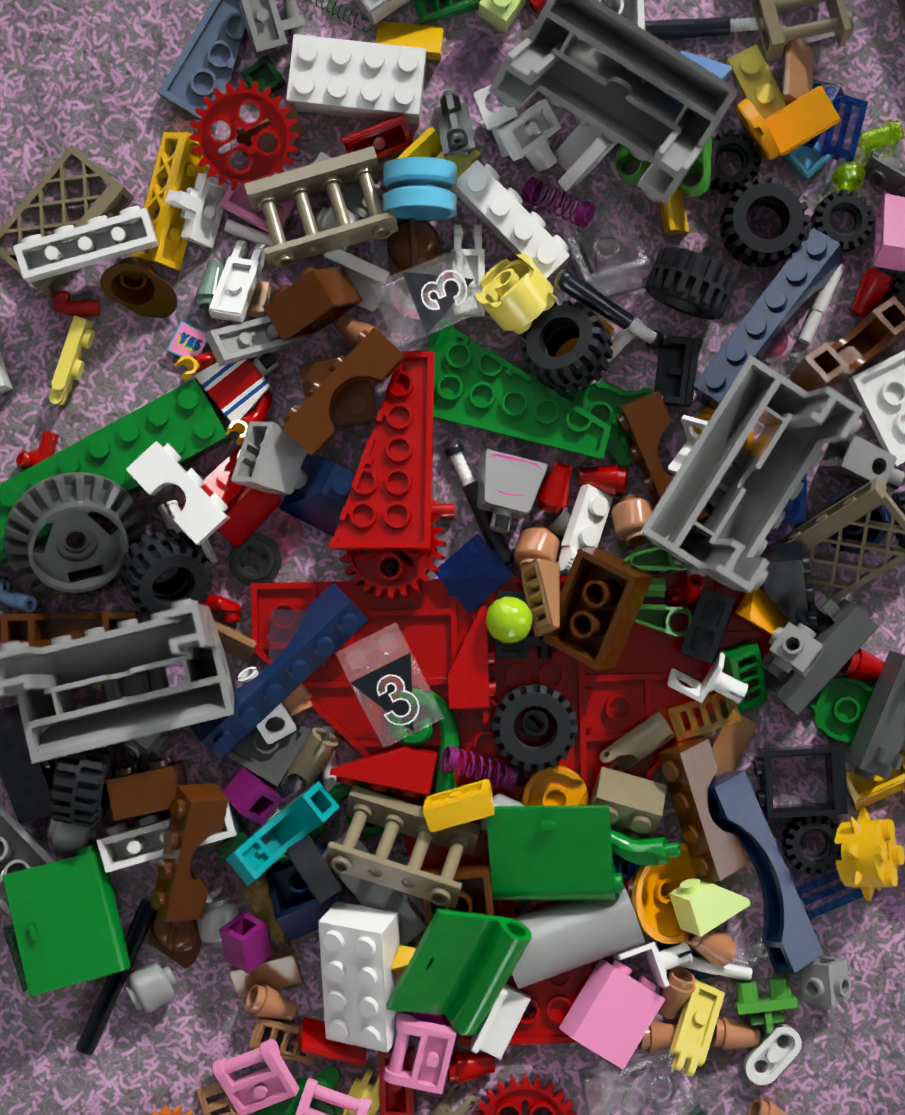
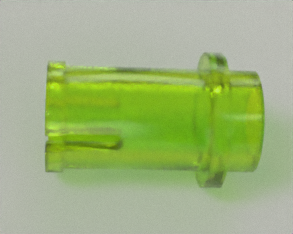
[859,119,904,153]

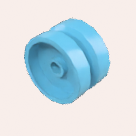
[383,157,457,221]

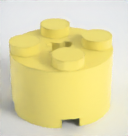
[476,254,556,334]

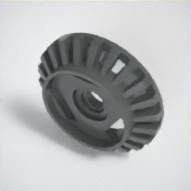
[4,472,145,599]

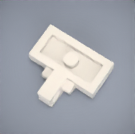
[497,99,562,172]
[166,173,230,248]

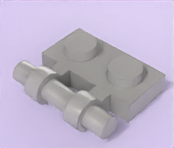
[238,0,306,53]

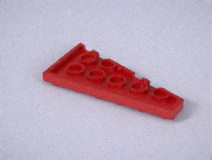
[328,351,435,551]

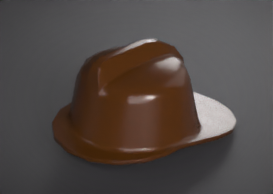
[387,218,441,294]
[100,256,177,318]
[148,911,202,969]

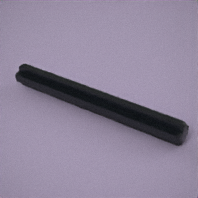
[76,898,156,1055]

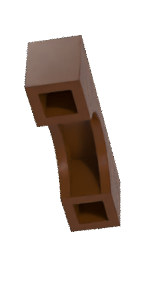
[789,296,905,392]
[282,327,405,458]
[615,391,710,521]
[1,611,143,647]
[658,739,748,881]
[151,783,229,923]

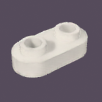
[744,1024,802,1085]

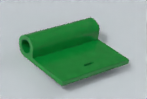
[486,805,623,901]
[2,844,131,997]
[386,909,532,1036]

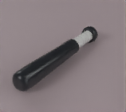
[645,17,759,41]
[555,270,664,350]
[444,443,514,568]

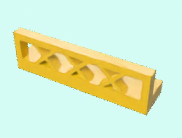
[131,132,208,271]

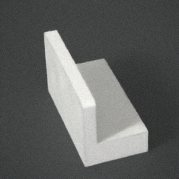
[553,123,617,192]
[324,249,390,312]
[470,984,531,1060]

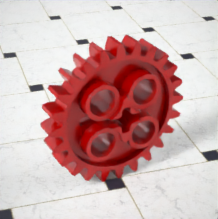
[189,80,299,192]
[339,515,447,600]
[472,1073,577,1115]

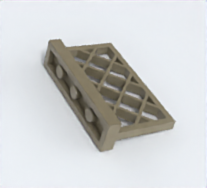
[0,145,134,298]
[772,476,905,612]

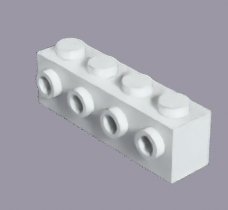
[453,160,570,281]
[13,206,159,283]
[97,802,241,873]

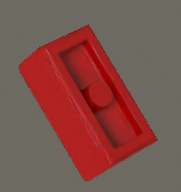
[342,114,414,159]
[217,487,282,548]
[296,1017,366,1066]
[379,1046,417,1115]

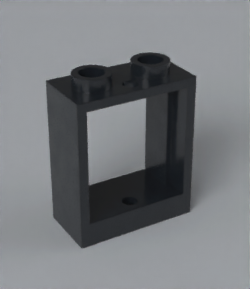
[753,744,848,819]

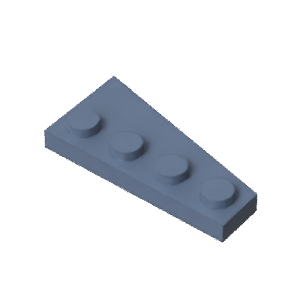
[158,0,246,130]

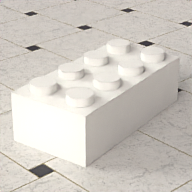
[286,34,427,125]
[319,901,403,1053]

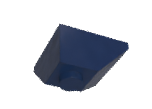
[279,453,356,536]
[265,843,341,941]

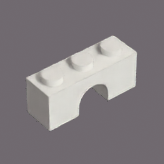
[126,442,230,545]

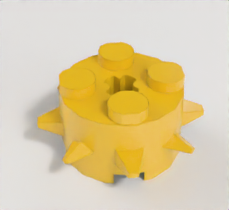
[835,807,905,901]

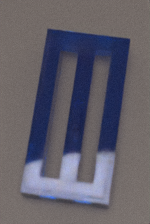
[819,93,868,164]
[795,870,864,920]

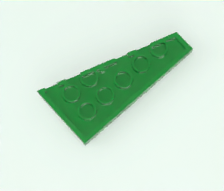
[426,319,612,461]

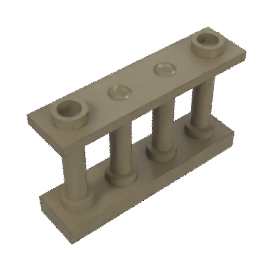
[750,0,854,62]
[244,146,398,269]
[325,785,481,909]

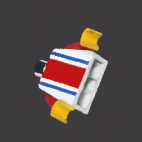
[174,351,279,445]

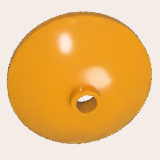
[632,842,717,944]

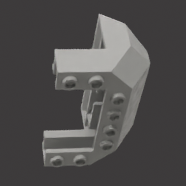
[488,0,739,204]
[641,355,864,592]
[0,599,234,764]

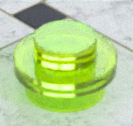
[832,161,866,191]

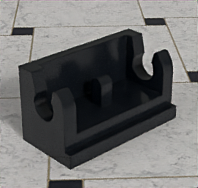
[654,336,700,408]
[680,589,736,665]

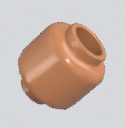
[611,494,654,546]
[513,526,560,569]

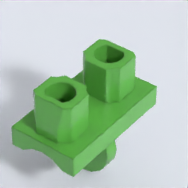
[732,976,798,1034]

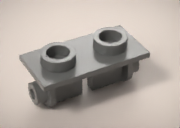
[435,90,476,156]
[859,150,905,197]

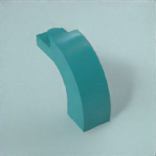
[226,781,340,886]

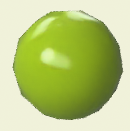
[485,597,532,643]

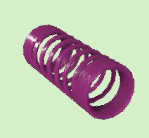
[521,177,595,229]
[440,746,518,789]

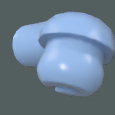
[0,579,37,613]

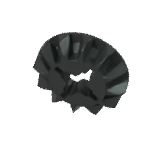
[229,534,282,586]

